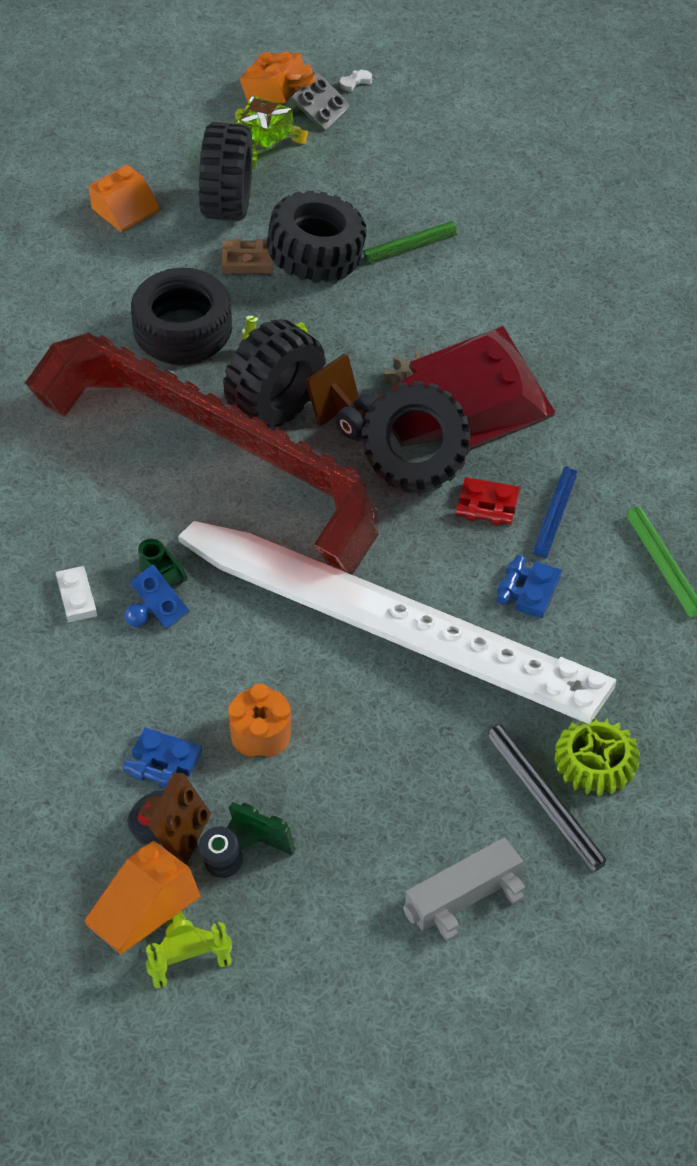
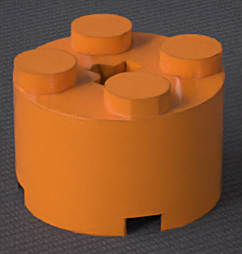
[228,683,291,758]

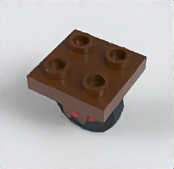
[127,773,211,865]

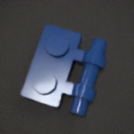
[496,555,562,619]
[123,727,202,788]

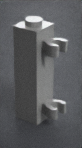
[403,837,525,941]

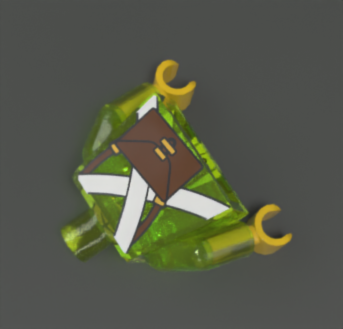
[235,96,308,149]

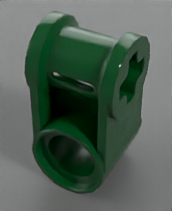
[138,538,187,586]

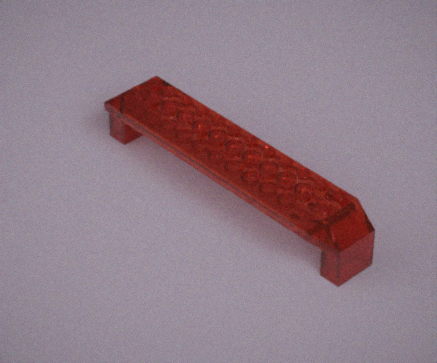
[25,333,379,575]

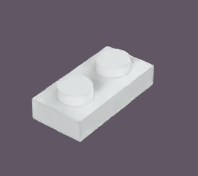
[56,566,97,623]

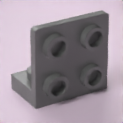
[282,72,350,131]

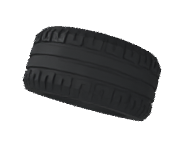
[131,268,232,364]

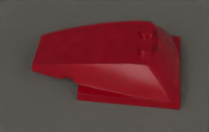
[378,326,555,451]

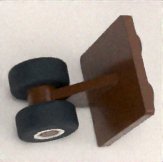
[306,354,375,440]

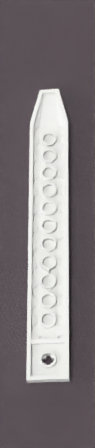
[178,521,616,724]

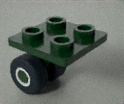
[199,802,296,878]

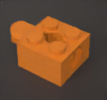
[239,51,315,103]

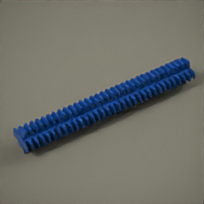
[534,466,577,558]

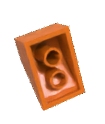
[84,840,201,955]

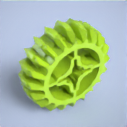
[554,717,640,798]

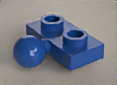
[125,564,190,629]

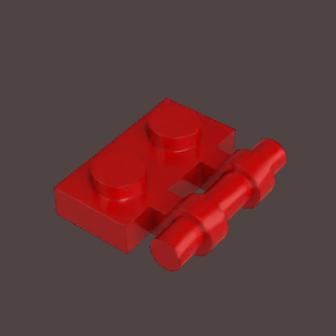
[456,477,520,526]

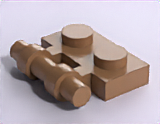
[222,238,273,273]

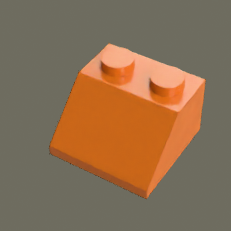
[89,164,160,232]

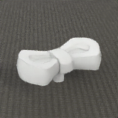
[339,70,372,92]

